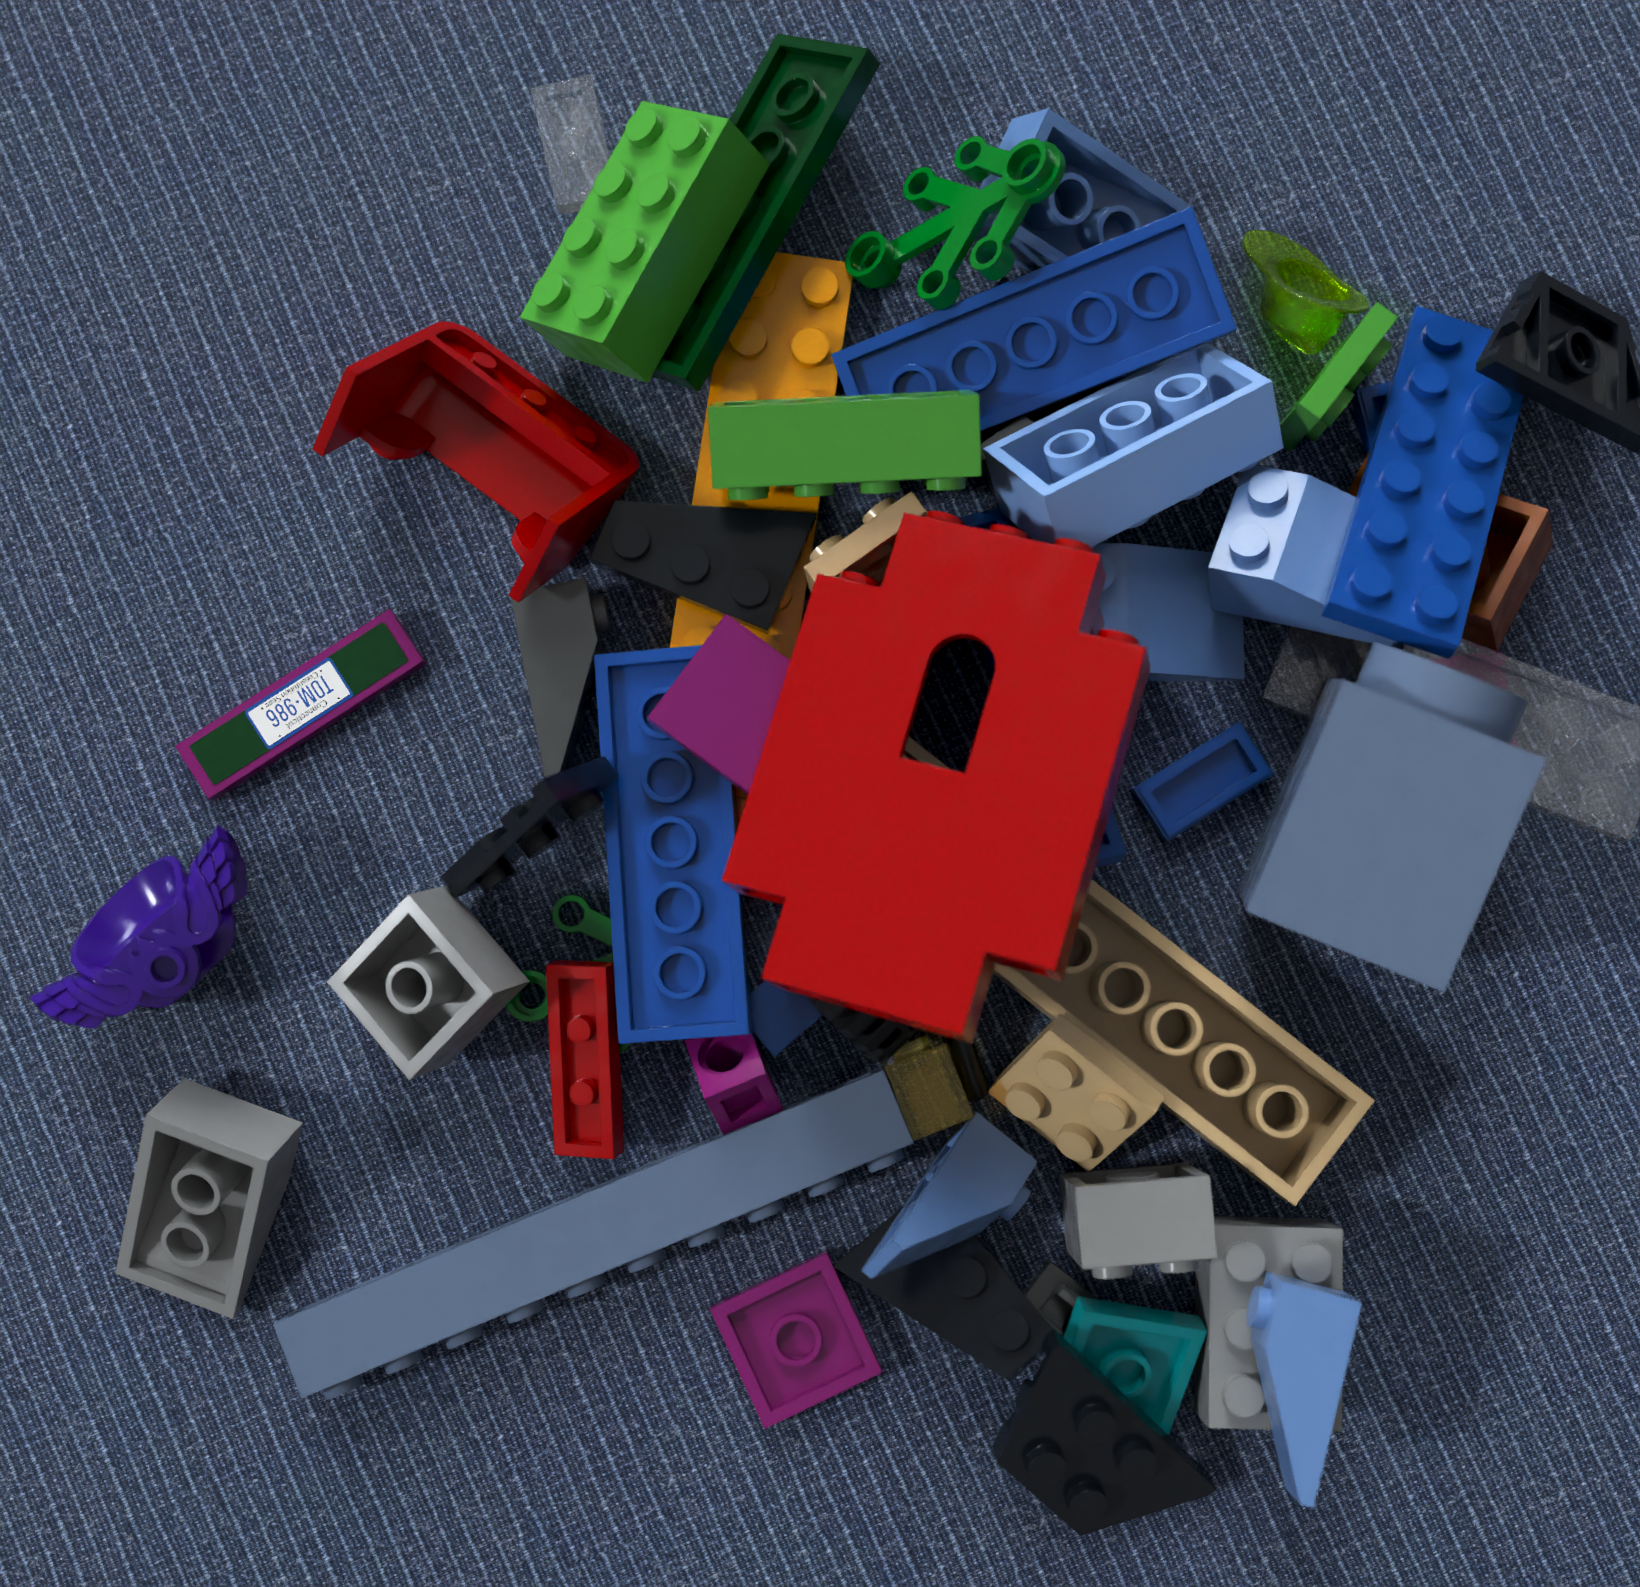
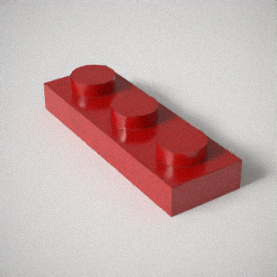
[546,960,624,1159]

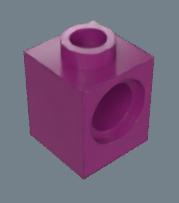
[685,1032,783,1135]

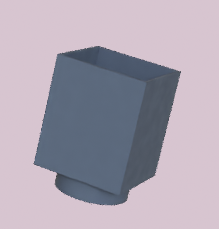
[1238,642,1547,992]

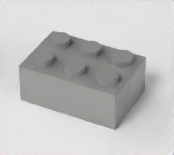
[1194,1216,1343,1432]

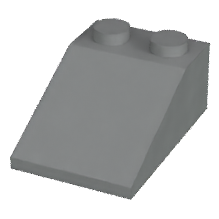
[115,1078,303,1319]

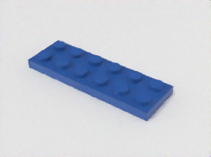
[831,206,1237,434]
[1321,306,1524,659]
[594,645,752,1044]

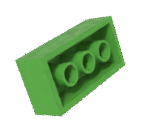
[520,101,770,383]
[708,390,981,500]

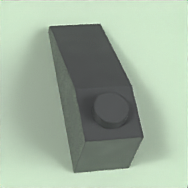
[511,578,611,777]

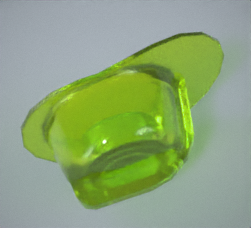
[1241,229,1370,354]

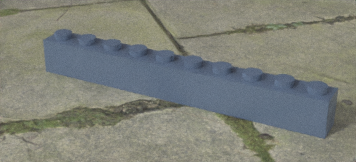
[273,1066,914,1400]

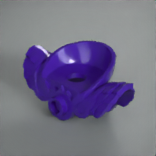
[30,825,247,1028]

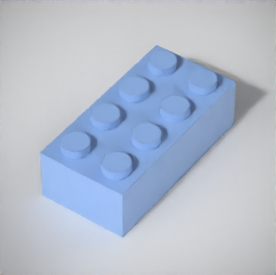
[983,343,1284,549]

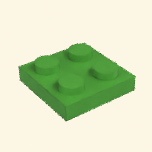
[1280,302,1398,452]

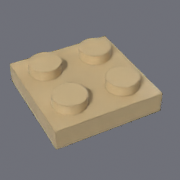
[804,491,927,593]
[988,1013,1165,1173]

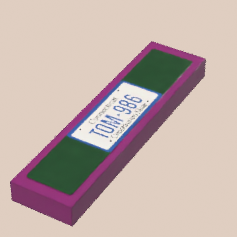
[175,609,427,801]

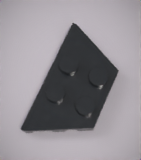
[1476,271,1640,455]
[992,1329,1216,1536]

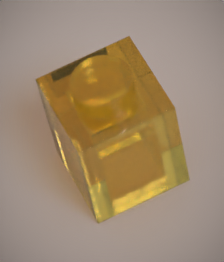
[883,1035,974,1141]

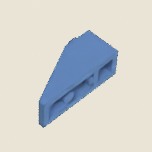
[861,1112,1037,1279]
[1246,1271,1362,1508]

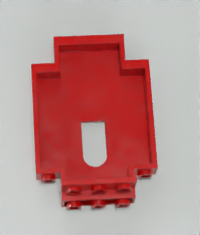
[722,511,1151,1043]

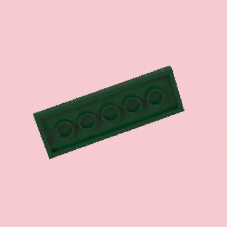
[652,33,880,392]

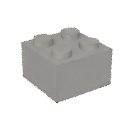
[327,886,529,1080]
[1059,1162,1218,1279]

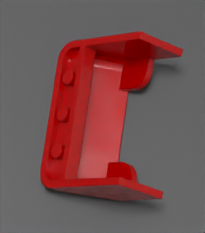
[312,321,639,603]

